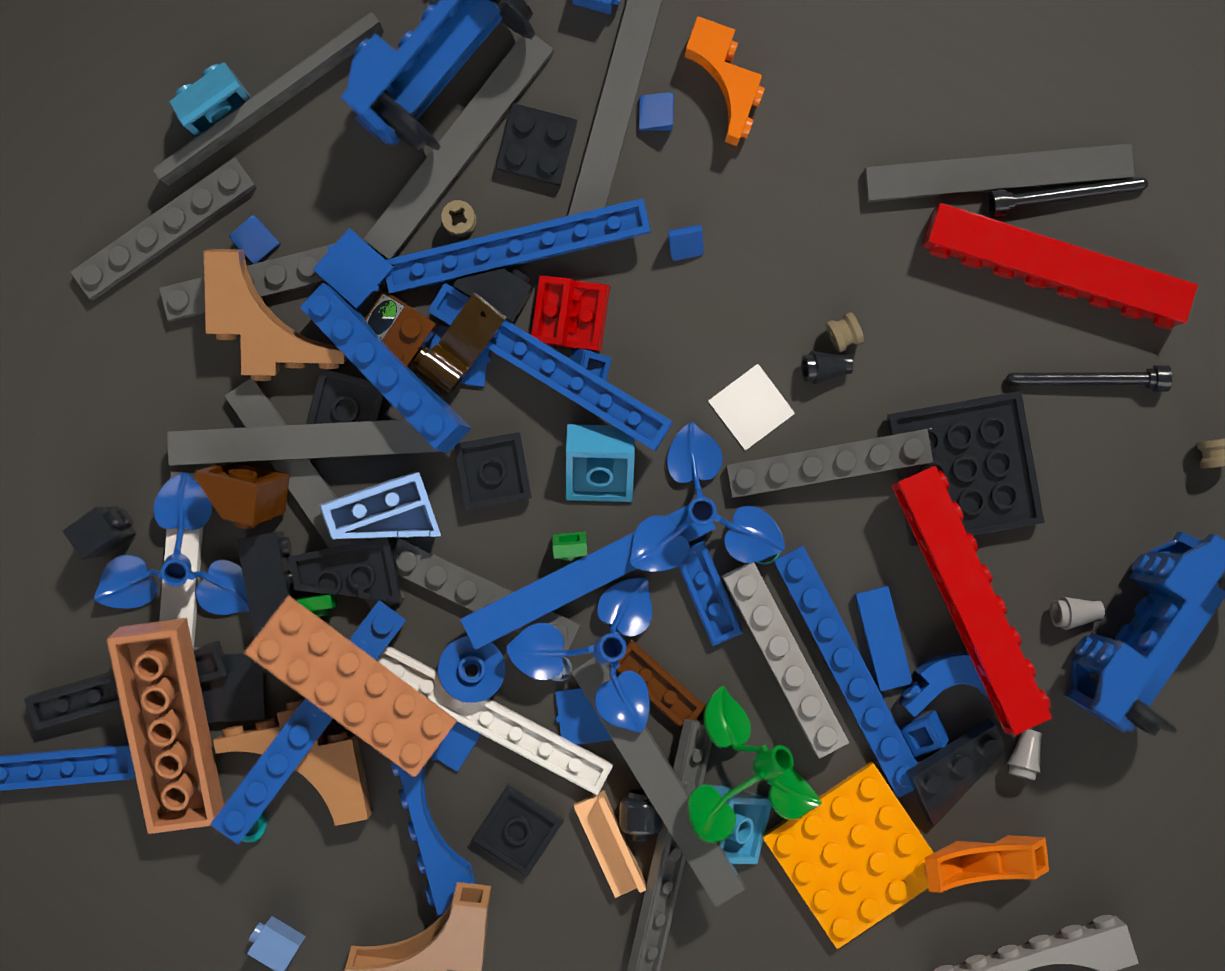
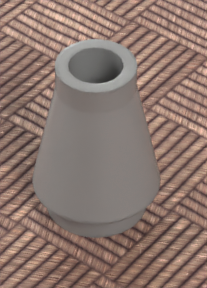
[1050,597,1105,630]
[1007,729,1042,781]

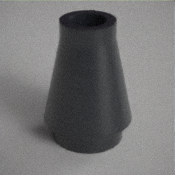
[801,351,853,384]

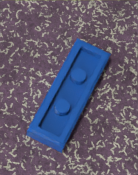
[678,541,743,646]
[854,585,913,692]

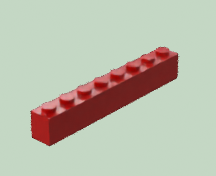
[922,203,1198,329]
[891,466,1052,735]

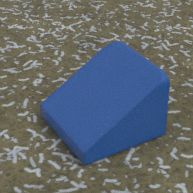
[639,92,674,131]
[229,215,280,264]
[667,225,704,261]
[570,349,612,381]
[900,710,949,758]

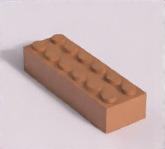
[245,596,457,777]
[107,618,224,834]

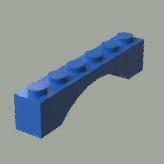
[300,283,471,453]
[390,760,476,915]

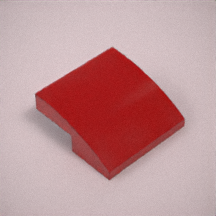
[531,275,611,352]

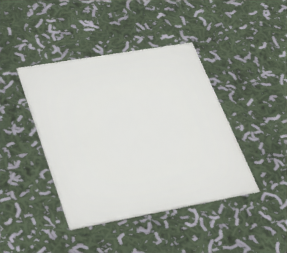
[709,364,795,451]

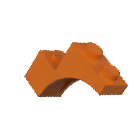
[685,16,765,146]
[924,835,1049,893]

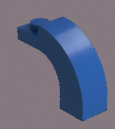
[899,652,990,717]

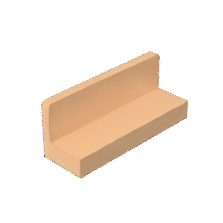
[574,790,646,898]

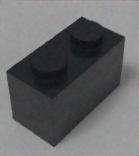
[62,506,137,559]

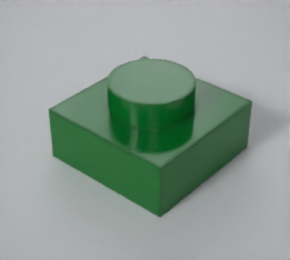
[552,531,587,561]
[297,594,338,617]

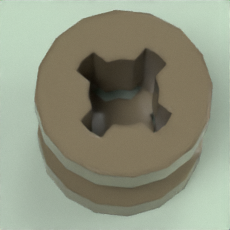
[441,200,477,238]
[826,312,864,353]
[1197,438,1225,469]

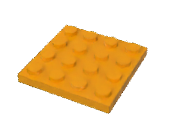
[762,761,933,949]

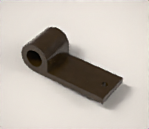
[413,292,506,397]

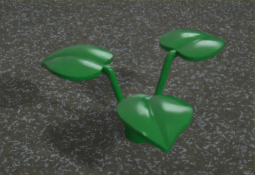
[688,686,822,843]

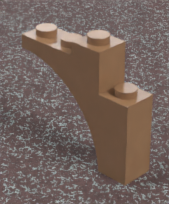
[204,249,347,381]
[213,699,373,826]
[345,882,491,971]

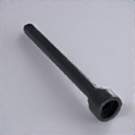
[988,177,1148,218]
[1006,365,1172,392]

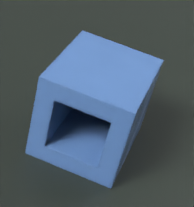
[247,916,306,971]

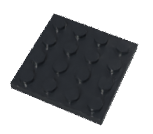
[887,391,1045,546]

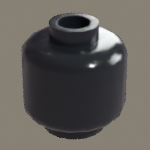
[619,789,662,841]

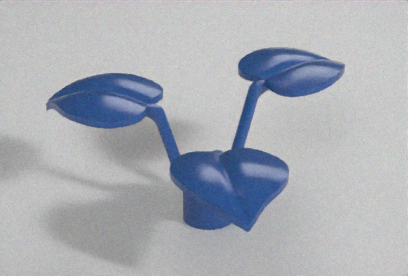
[630,422,785,572]
[94,472,250,615]
[506,578,652,732]

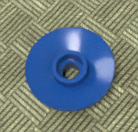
[438,636,505,703]

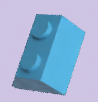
[169,62,252,137]
[566,424,635,502]
[710,785,772,864]

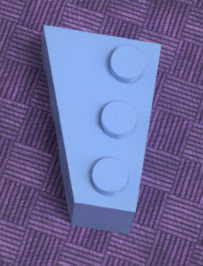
[319,472,441,539]

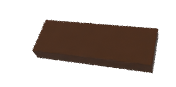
[616,639,706,729]

